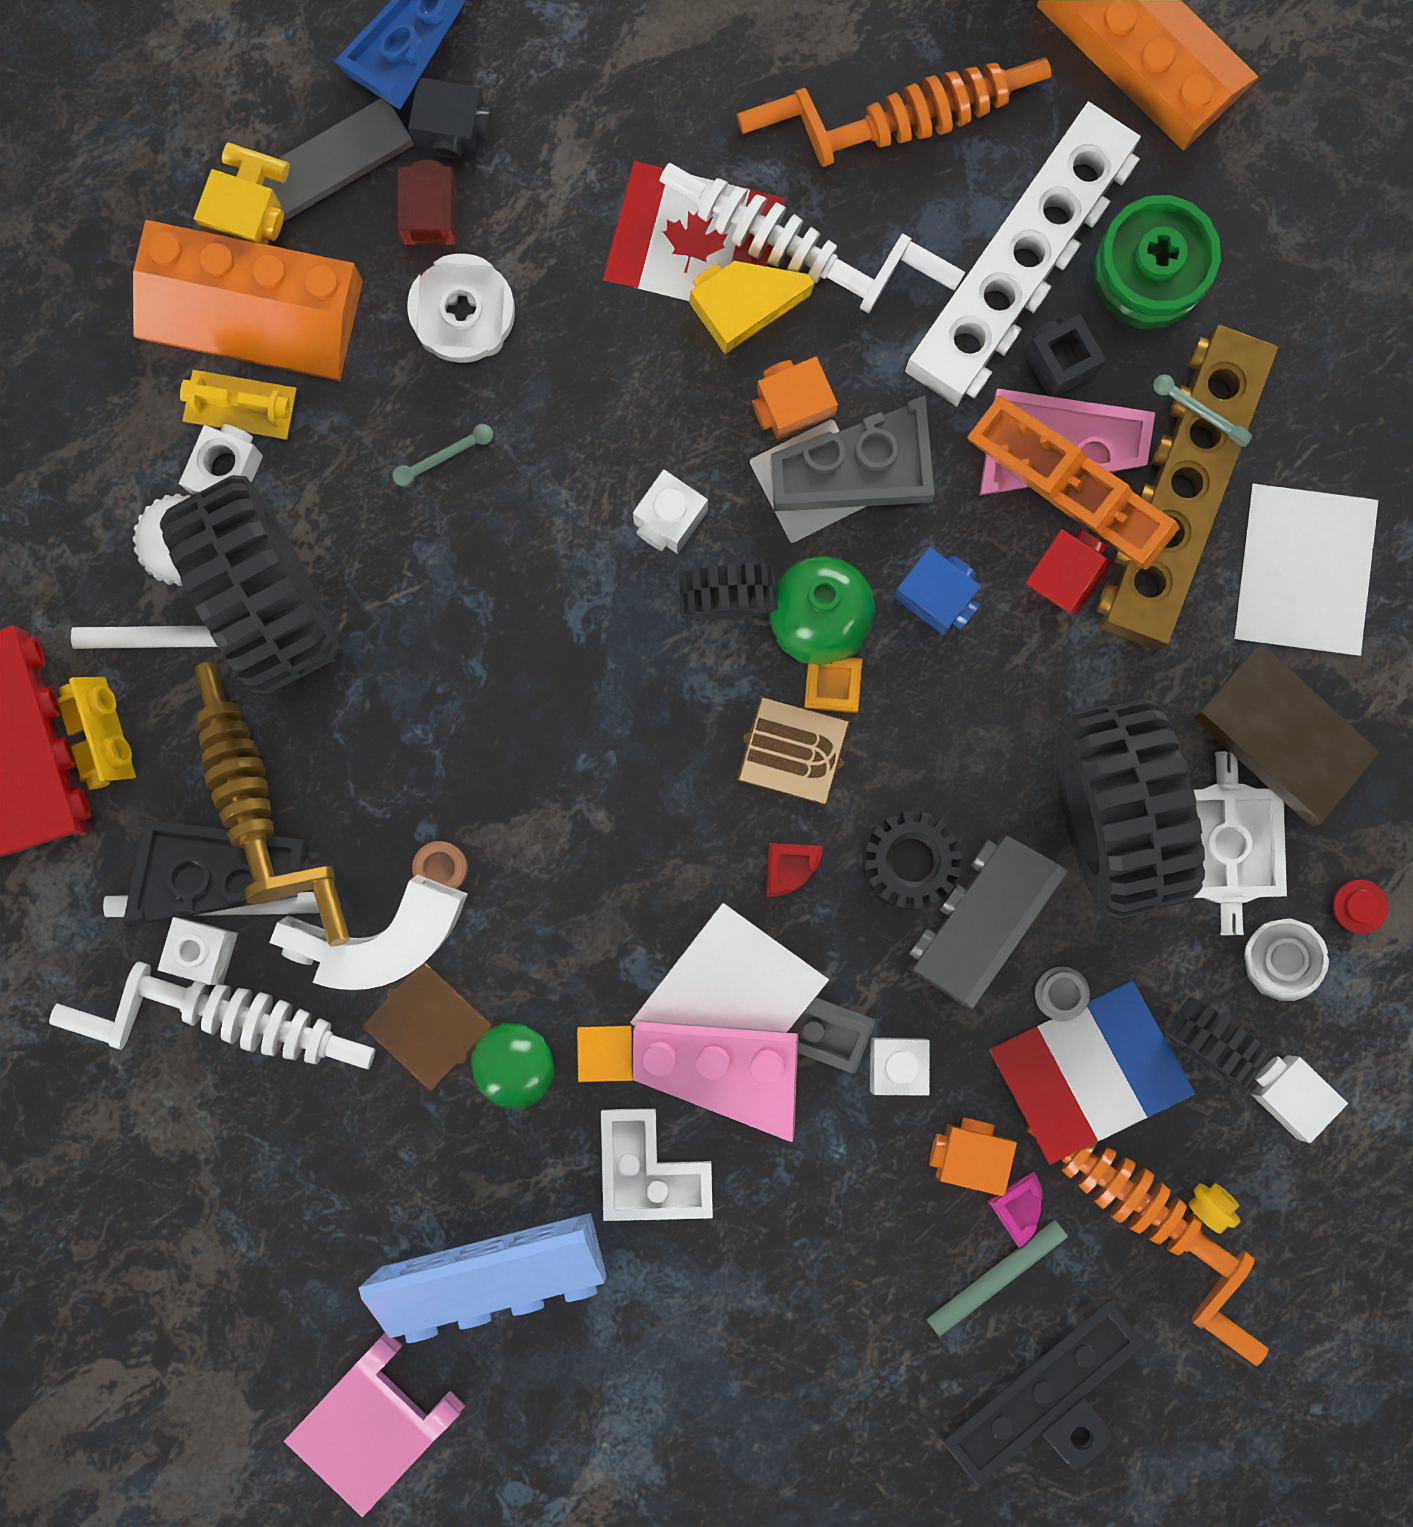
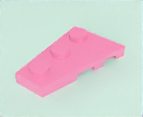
[979,389,1155,496]
[633,1021,798,1142]

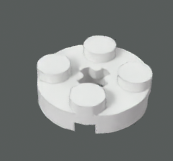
[408,254,515,363]

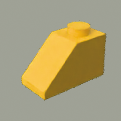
[689,261,814,354]

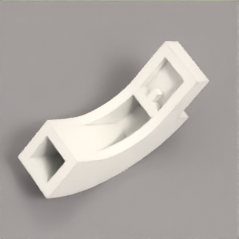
[269,875,468,990]

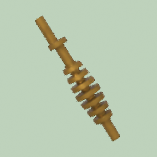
[195,662,350,946]

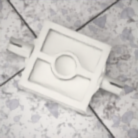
[1194,751,1287,935]

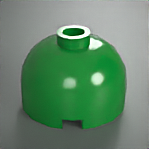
[769,556,876,667]

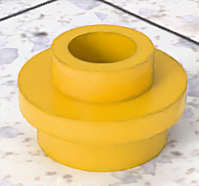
[1188,1183,1240,1234]

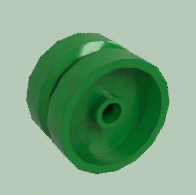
[1092,195,1221,329]

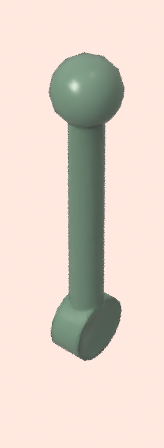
[1153,374,1252,447]
[392,424,493,488]

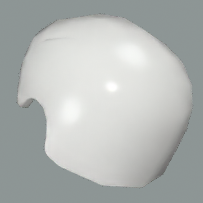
[1244,918,1329,1001]

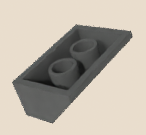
[909,835,1068,1008]

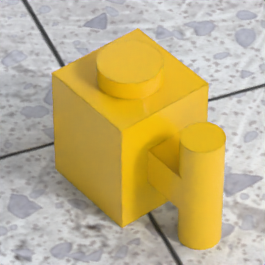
[194,142,290,245]

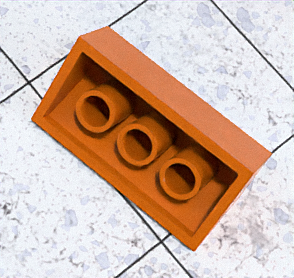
[1037,0,1259,151]
[133,220,363,381]

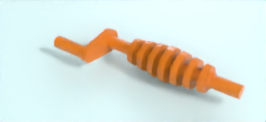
[736,57,1051,167]
[1026,1125,1268,1366]

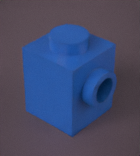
[893,547,981,635]

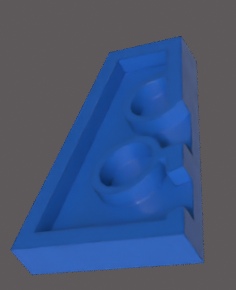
[334,0,466,109]

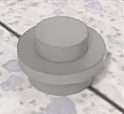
[1035,967,1090,1021]

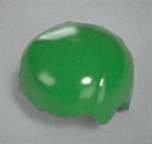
[471,1023,555,1109]

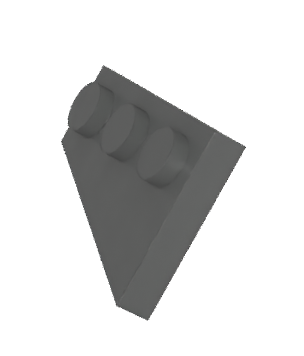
[770,396,935,511]

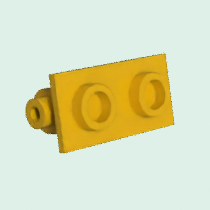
[180,370,297,440]
[56,677,136,790]

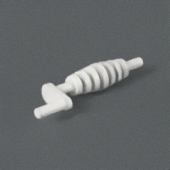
[659,163,965,314]
[49,961,375,1069]

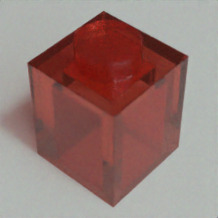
[398,160,456,245]

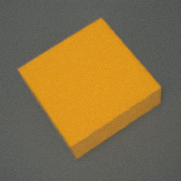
[804,657,862,713]
[577,1026,633,1082]

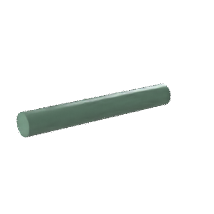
[926,1220,1068,1337]

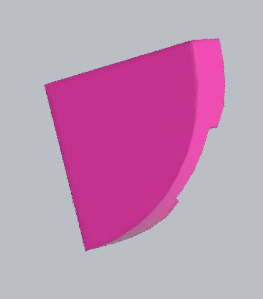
[987,1171,1042,1248]

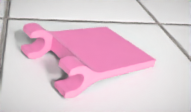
[284,1332,466,1517]

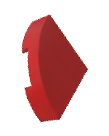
[766,843,823,897]

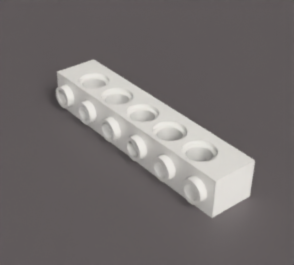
[905,101,1141,407]

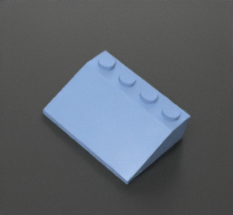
[359,1213,607,1343]

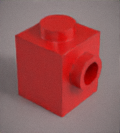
[1026,528,1114,615]

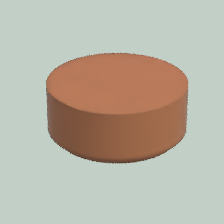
[412,841,468,889]

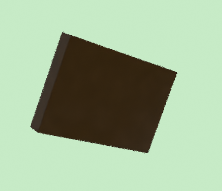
[1194,643,1380,828]

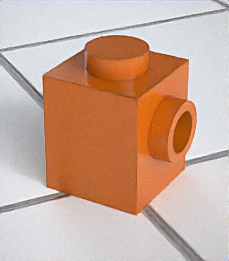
[752,356,838,441]
[929,1117,1017,1197]

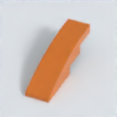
[967,395,1180,570]

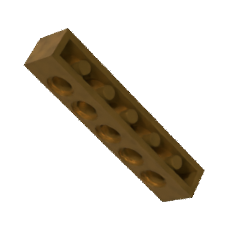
[1096,324,1278,651]

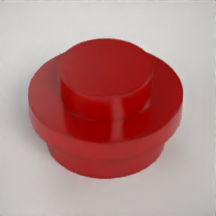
[1332,880,1388,934]

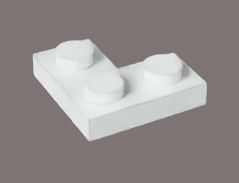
[601,1108,713,1221]

